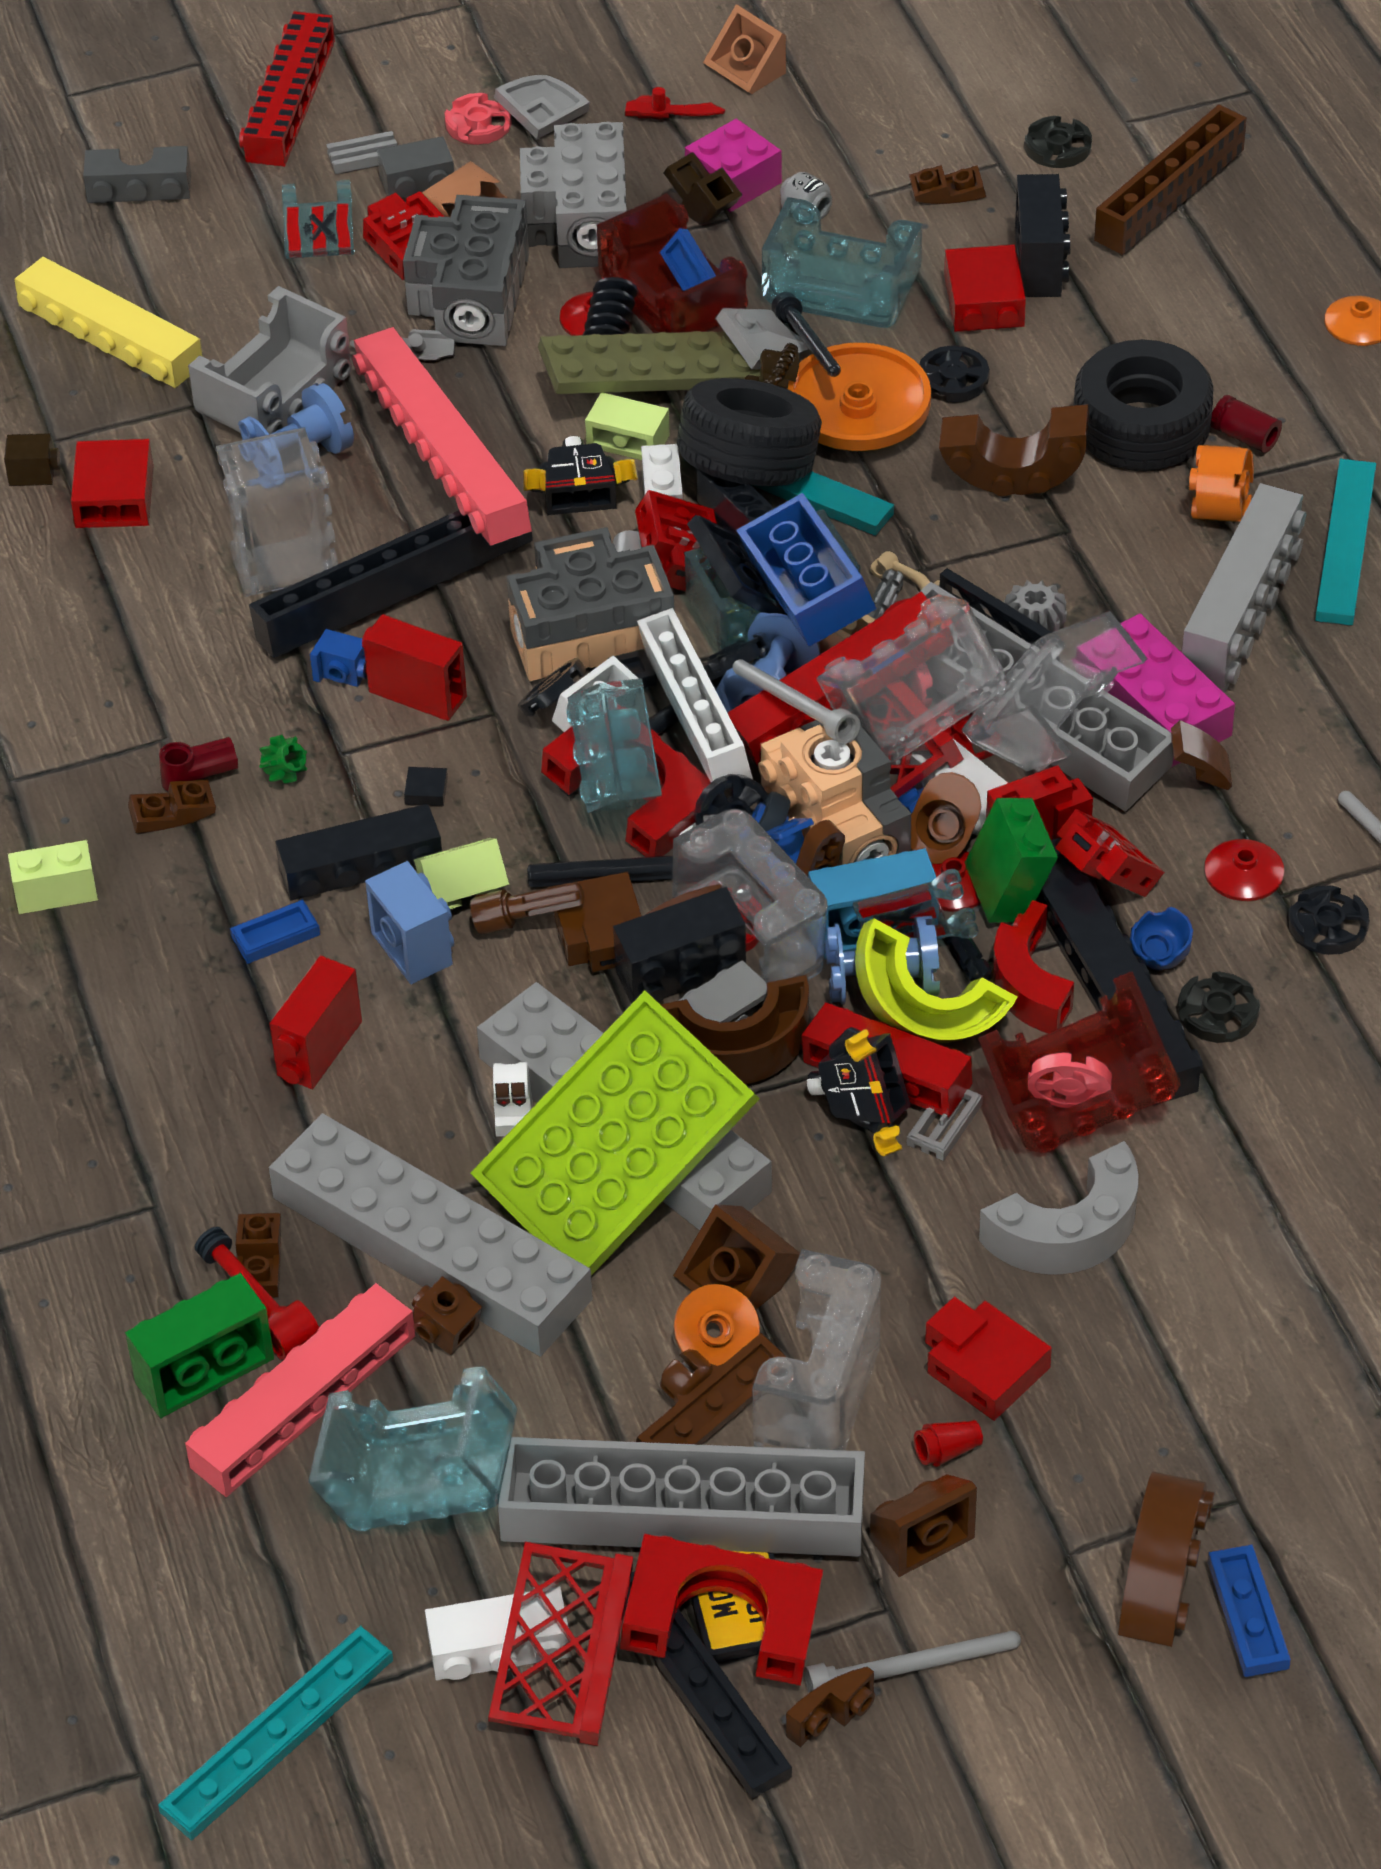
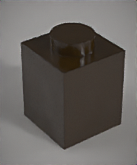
[4,433,60,486]

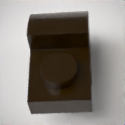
[663,152,742,223]

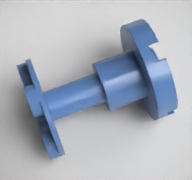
[238,383,354,487]
[716,612,820,713]
[825,916,940,1005]

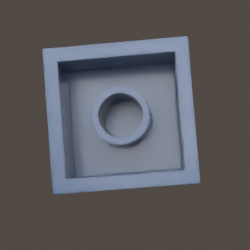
[365,861,454,984]

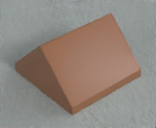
[703,4,786,94]

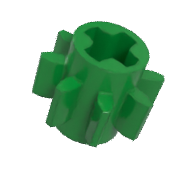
[259,735,308,784]

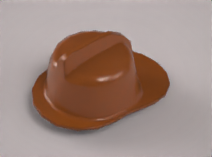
[911,772,982,864]

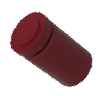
[1210,395,1282,453]

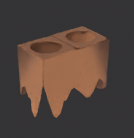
[422,161,507,217]

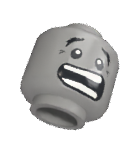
[780,172,832,223]

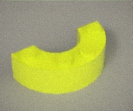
[855,918,1017,1044]

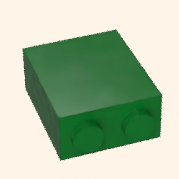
[965,798,1058,923]

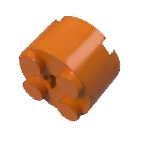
[1189,445,1254,522]

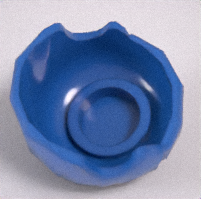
[1130,907,1193,970]

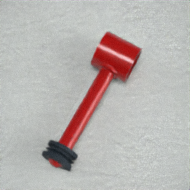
[195,1227,319,1360]

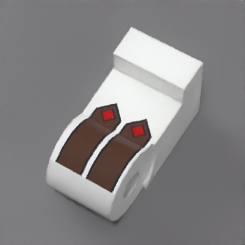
[493,1062,533,1137]

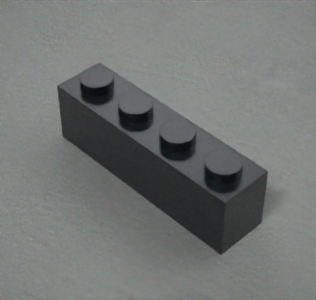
[275,804,442,901]

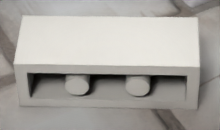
[425,1586,571,1680]

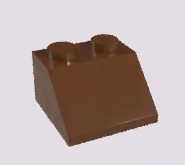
[673,1204,802,1310]
[870,1474,977,1578]

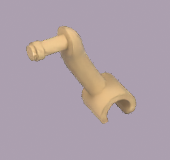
[870,551,940,590]

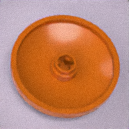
[787,343,931,451]

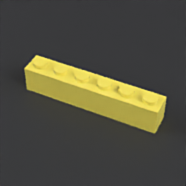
[14,257,202,388]

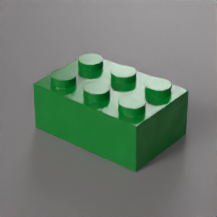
[125,1273,274,1419]

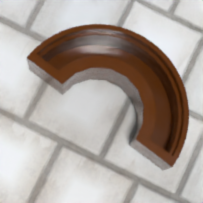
[939,404,1089,496]
[660,975,809,1084]
[1118,1471,1215,1647]

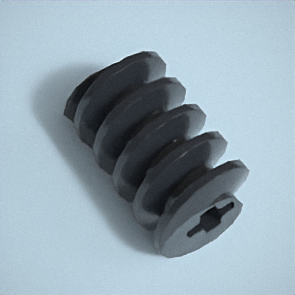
[582,277,638,335]

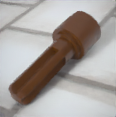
[470,882,584,935]

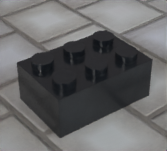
[1015,174,1070,297]
[613,886,746,1004]

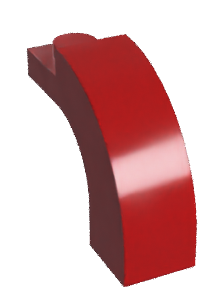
[993,900,1075,1036]

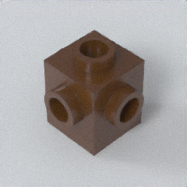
[412,1276,482,1355]

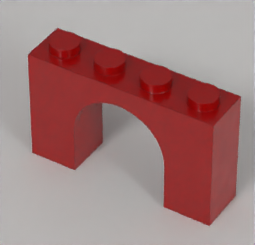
[541,698,711,857]
[620,1534,823,1686]

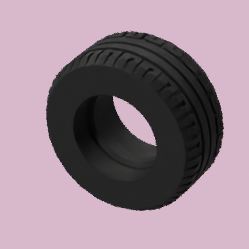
[1074,339,1214,471]
[677,378,822,486]

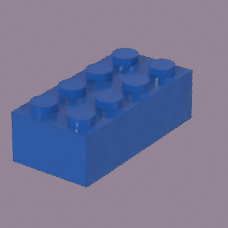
[736,493,876,647]

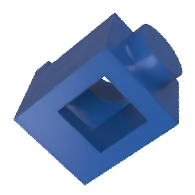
[310,629,367,687]

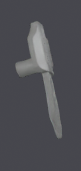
[350,329,455,361]

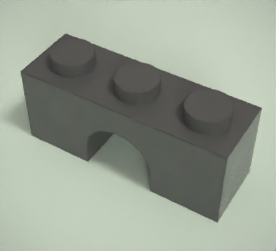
[83,146,191,203]

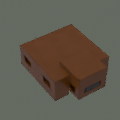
[550,872,642,972]

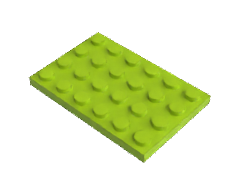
[470,991,760,1276]

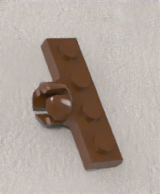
[636,1333,792,1445]

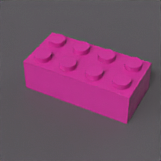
[1077,613,1235,767]

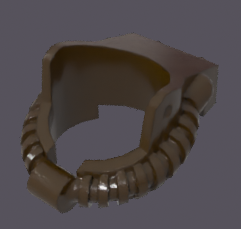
[745,343,800,389]

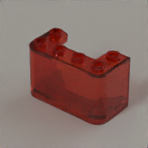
[596,193,748,333]
[978,971,1181,1153]

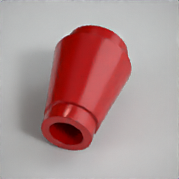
[914,1420,983,1467]

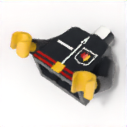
[523,436,638,516]
[807,1027,911,1156]

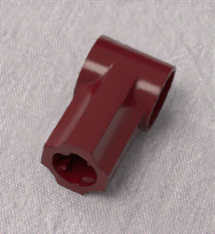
[159,737,238,791]

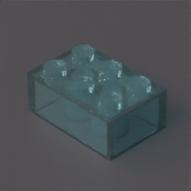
[566,678,662,813]

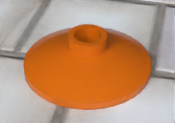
[1324,296,1381,346]
[674,1284,760,1366]

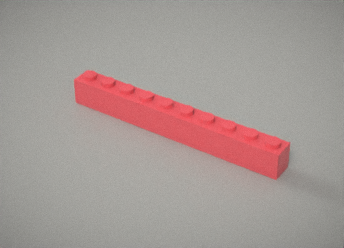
[352,327,532,546]

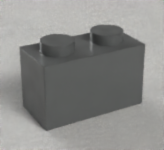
[377,136,454,199]

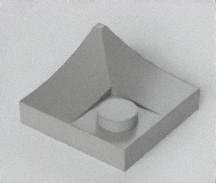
[494,75,590,139]
[715,308,812,370]

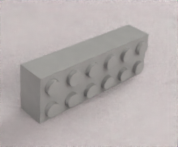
[1182,483,1306,693]

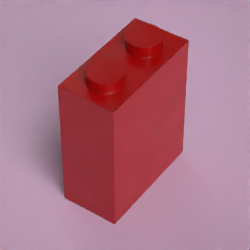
[944,244,1026,332]
[71,439,154,528]
[362,614,467,721]
[270,955,362,1090]

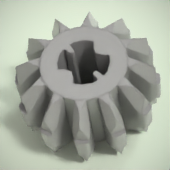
[1004,580,1067,635]

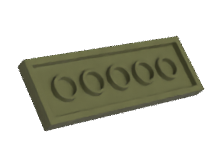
[538,331,760,394]

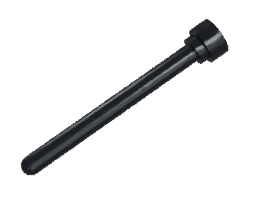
[771,292,841,377]

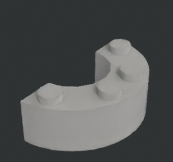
[979,1141,1138,1274]

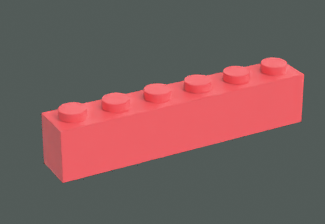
[185,1283,416,1497]

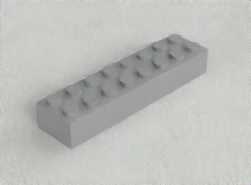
[917,582,1174,812]
[477,982,772,1230]
[269,1113,593,1357]
[498,1437,865,1556]

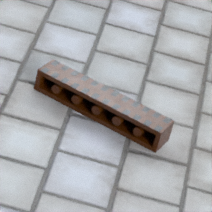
[1094,104,1247,255]

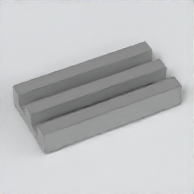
[326,131,397,174]
[907,1089,983,1161]

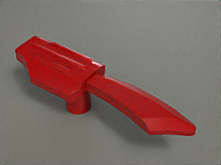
[625,87,725,119]

